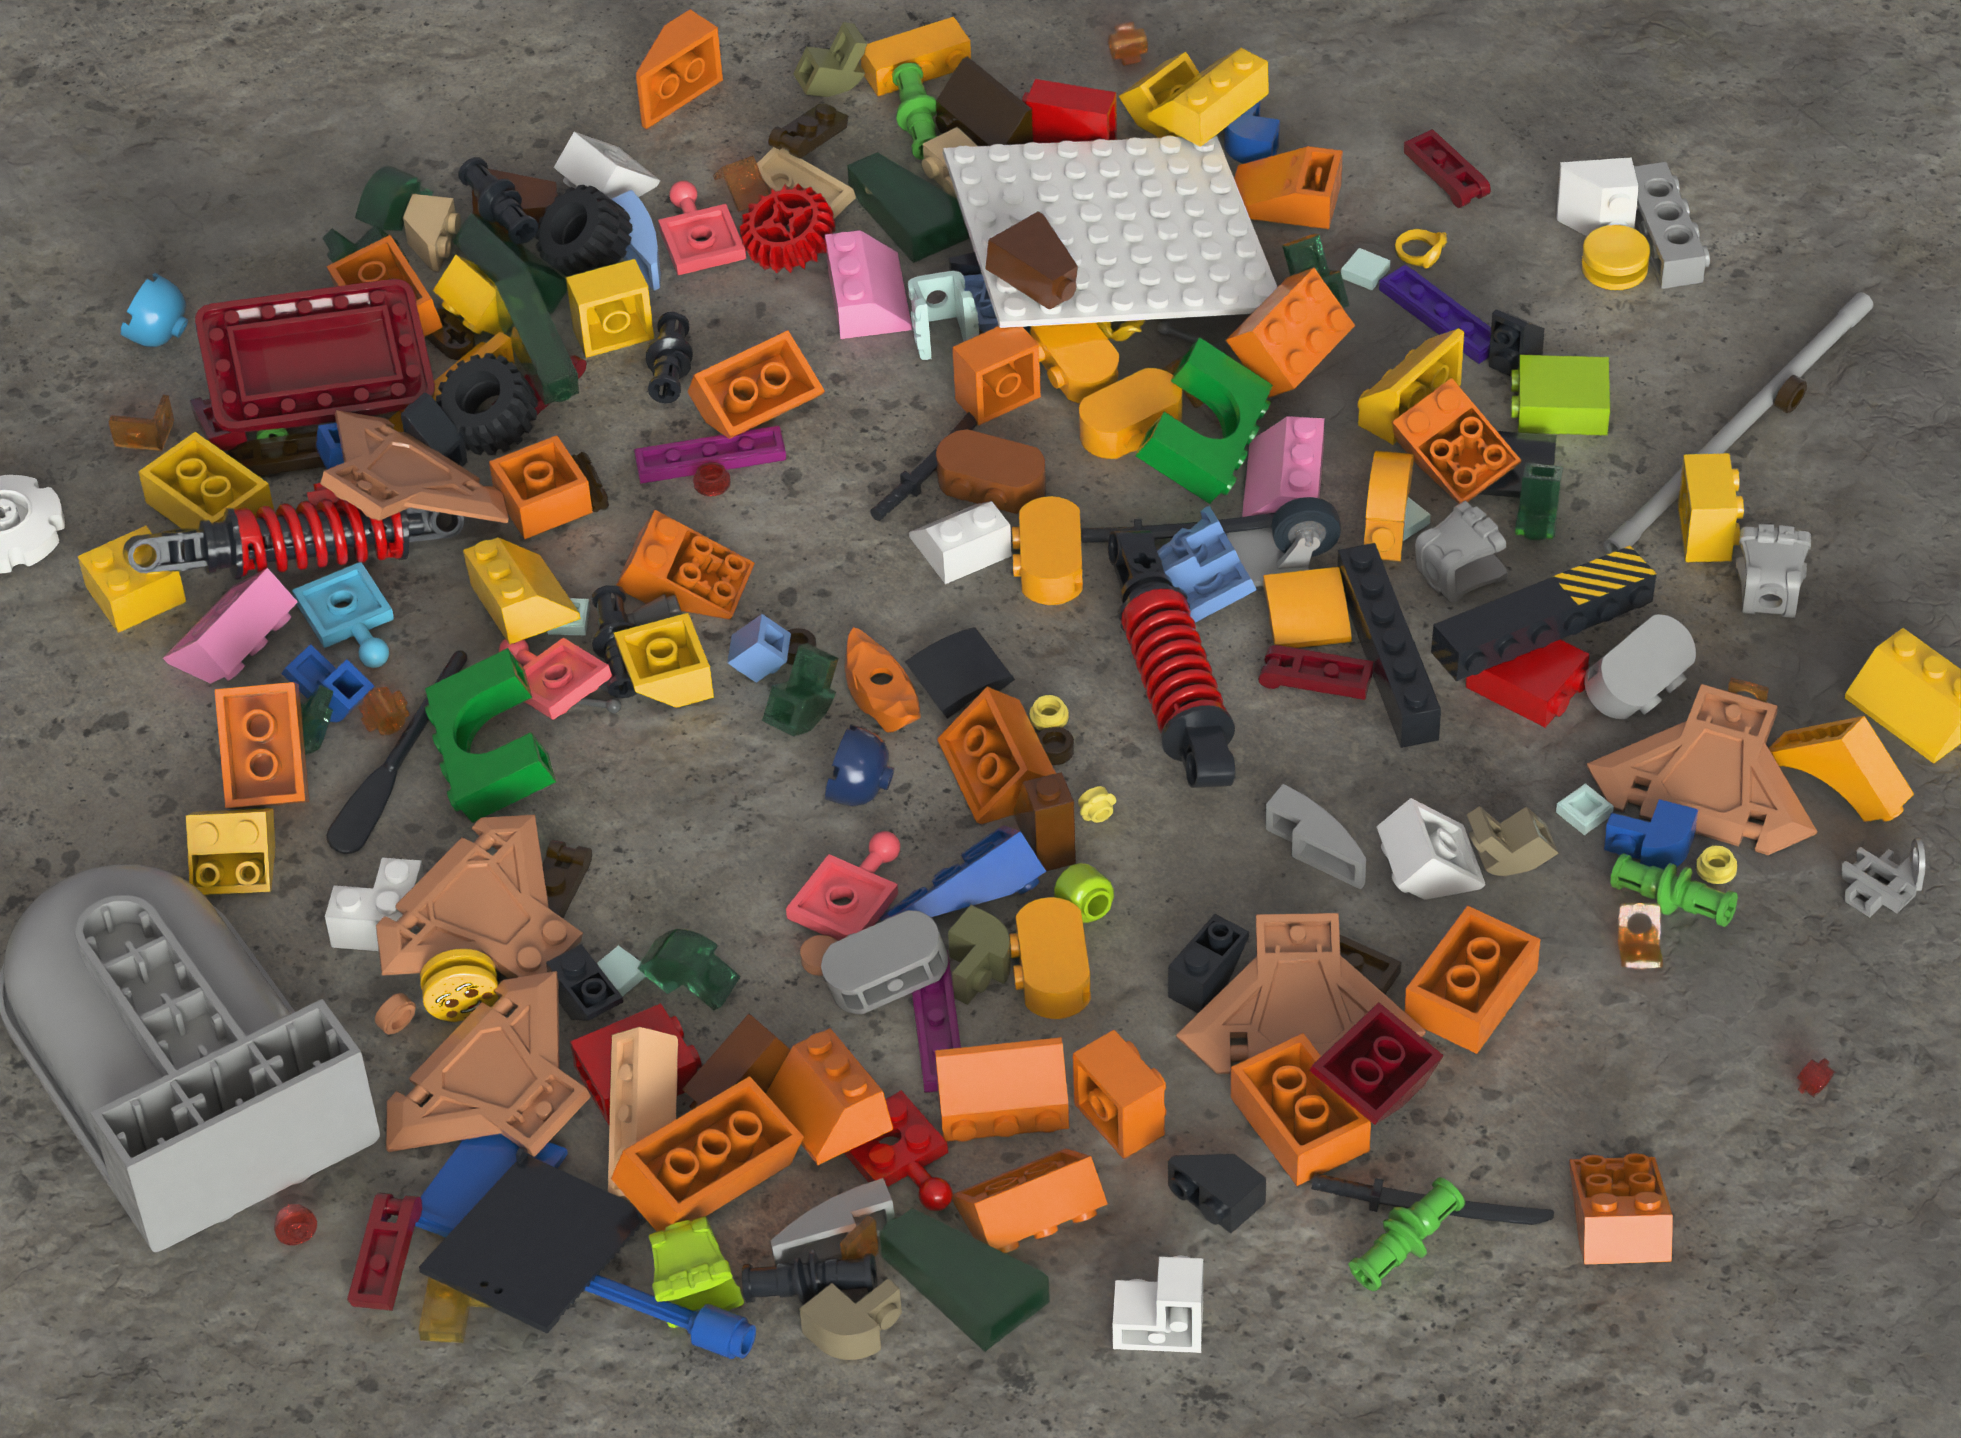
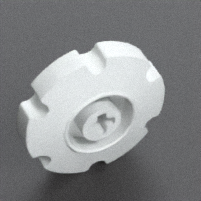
[0,475,65,573]

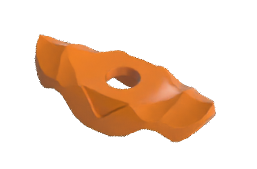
[844,627,921,732]

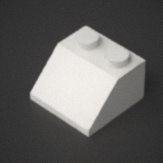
[554,132,660,199]
[1556,157,1638,236]
[909,501,1012,584]
[1376,798,1486,900]

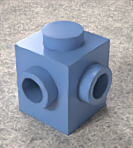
[727,614,791,683]

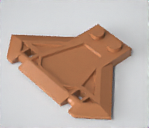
[320,410,509,523]
[1587,684,1817,855]
[376,815,583,979]
[1176,913,1426,1074]
[386,971,591,1157]

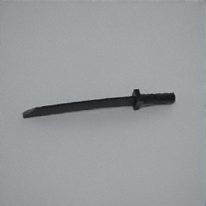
[870,412,977,521]
[1081,513,1275,543]
[1311,1173,1554,1225]

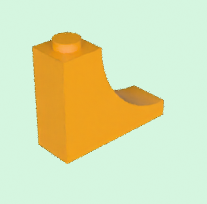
[1768,716,1914,822]

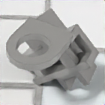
[1842,838,1925,918]

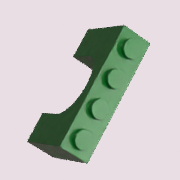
[1135,337,1273,504]
[425,648,556,823]

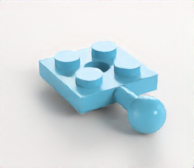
[292,562,394,668]

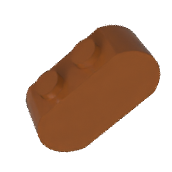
[936,429,1046,514]

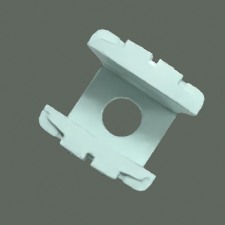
[908,271,979,360]

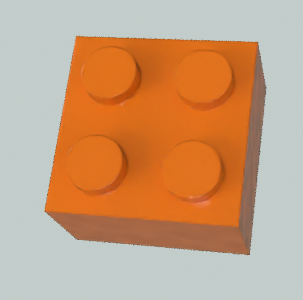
[952,326,1041,426]
[489,435,593,539]
[1073,1030,1166,1159]

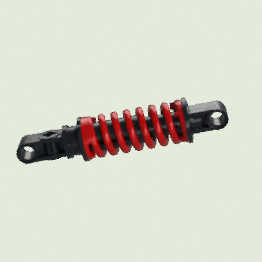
[123,498,464,580]
[1108,530,1235,788]

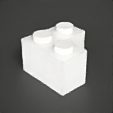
[325,858,424,951]
[1113,1255,1203,1353]

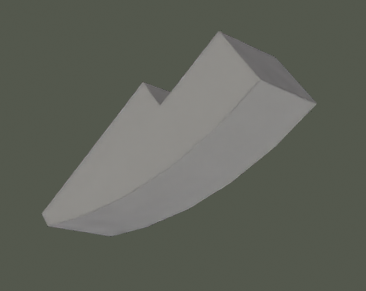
[1266,784,1366,890]
[770,1178,897,1266]

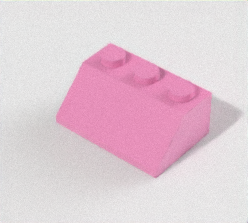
[825,230,912,339]
[1242,416,1325,530]
[163,568,298,684]

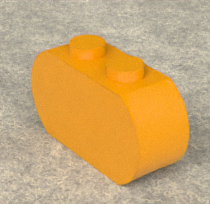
[1030,322,1119,403]
[1079,368,1182,459]
[1012,496,1083,605]
[1009,897,1091,1019]

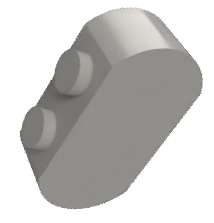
[1584,614,1696,719]
[821,910,948,1014]

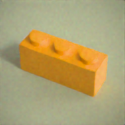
[861,17,971,96]

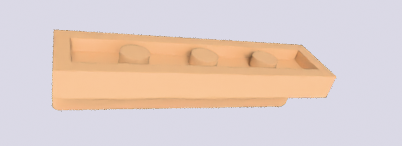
[608,1027,678,1201]

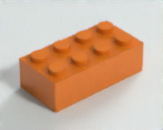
[611,1076,804,1232]

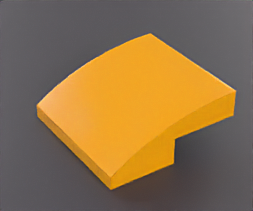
[1263,567,1352,648]

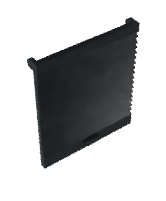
[419,1147,647,1334]

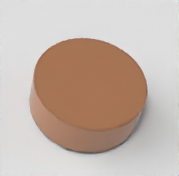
[800,935,837,976]
[375,993,416,1035]

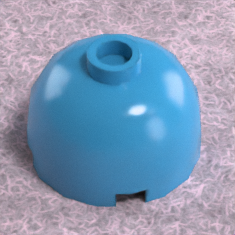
[121,273,188,347]

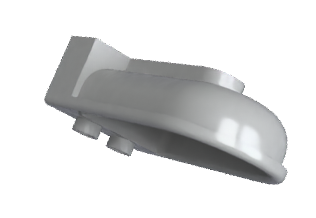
[0,864,380,1252]

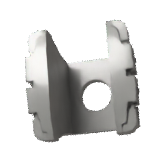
[1415,501,1508,603]
[1735,524,1811,618]

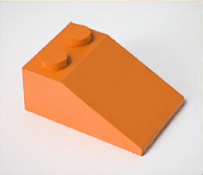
[636,9,723,129]

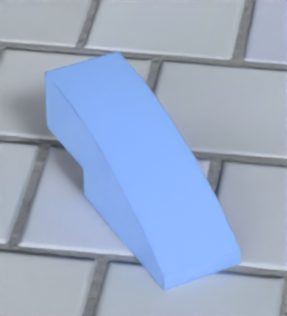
[612,190,661,291]

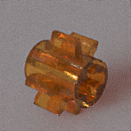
[1108,22,1148,66]
[359,687,410,735]

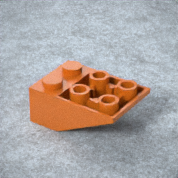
[1234,146,1343,229]
[1392,378,1522,504]
[616,510,755,620]
[1569,1153,1673,1264]

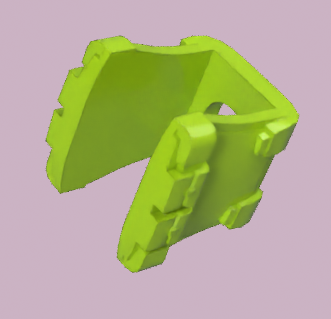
[649,1216,744,1328]

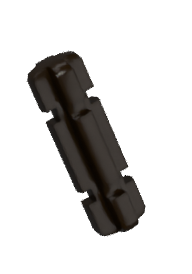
[572,452,609,513]

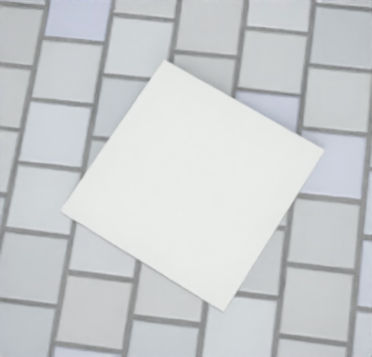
[943,135,1277,328]

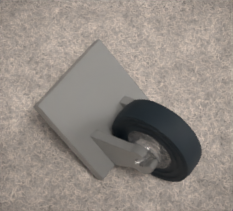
[1226,497,1341,587]

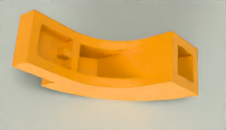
[1364,451,1414,562]

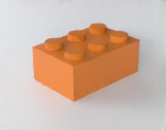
[326,235,443,337]
[1226,268,1355,398]
[215,682,309,809]
[1405,905,1540,1054]
[1231,1033,1371,1186]

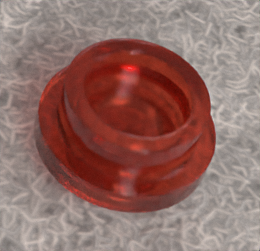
[693,462,731,496]
[1797,1058,1836,1098]
[274,1204,317,1246]

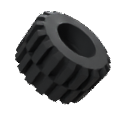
[535,185,633,277]
[436,353,538,456]

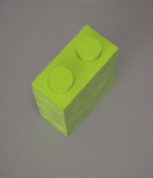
[1511,355,1610,435]

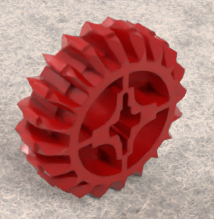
[739,183,836,274]

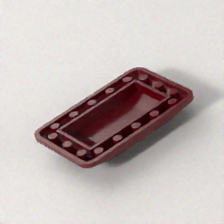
[195,279,435,432]

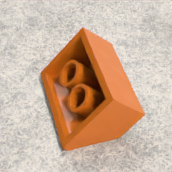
[688,330,825,439]
[937,687,1056,824]
[766,1028,893,1165]
[935,1037,1069,1142]
[952,1148,1108,1255]

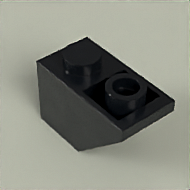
[1489,309,1545,376]
[401,392,468,467]
[1168,914,1249,1013]
[546,944,624,1021]
[1168,1154,1266,1233]

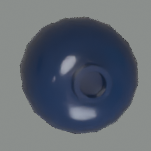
[825,724,895,806]

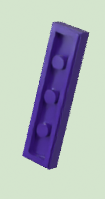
[1379,264,1491,364]

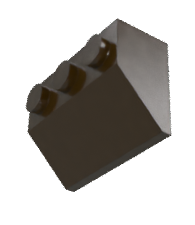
[935,56,1033,146]

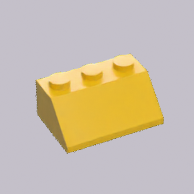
[1147,48,1269,147]
[1357,328,1464,445]
[463,537,581,645]
[1845,628,1961,764]

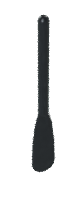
[326,650,468,854]

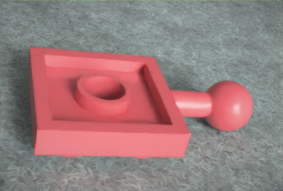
[658,181,746,275]
[499,637,613,720]
[786,831,901,941]

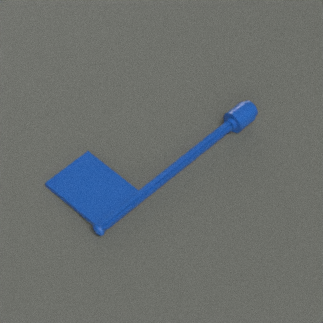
[415,1134,756,1359]

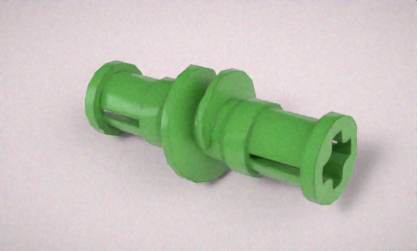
[892,63,937,160]
[1611,853,1738,927]
[1348,1177,1465,1291]

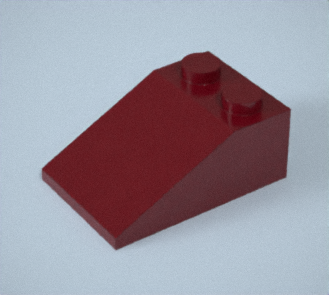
[1309,1002,1444,1125]

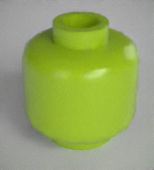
[1054,863,1114,923]

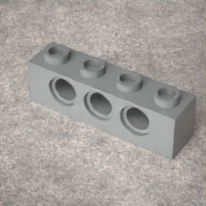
[1634,162,1710,289]

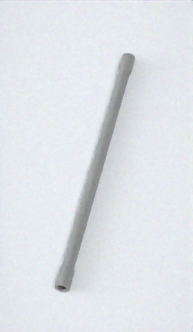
[1603,292,1873,554]

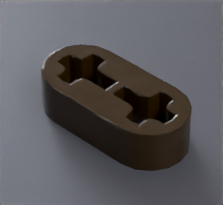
[426,308,476,360]

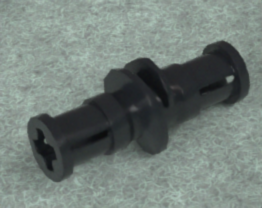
[458,157,538,245]
[646,311,693,404]
[592,585,637,698]
[742,1249,877,1305]

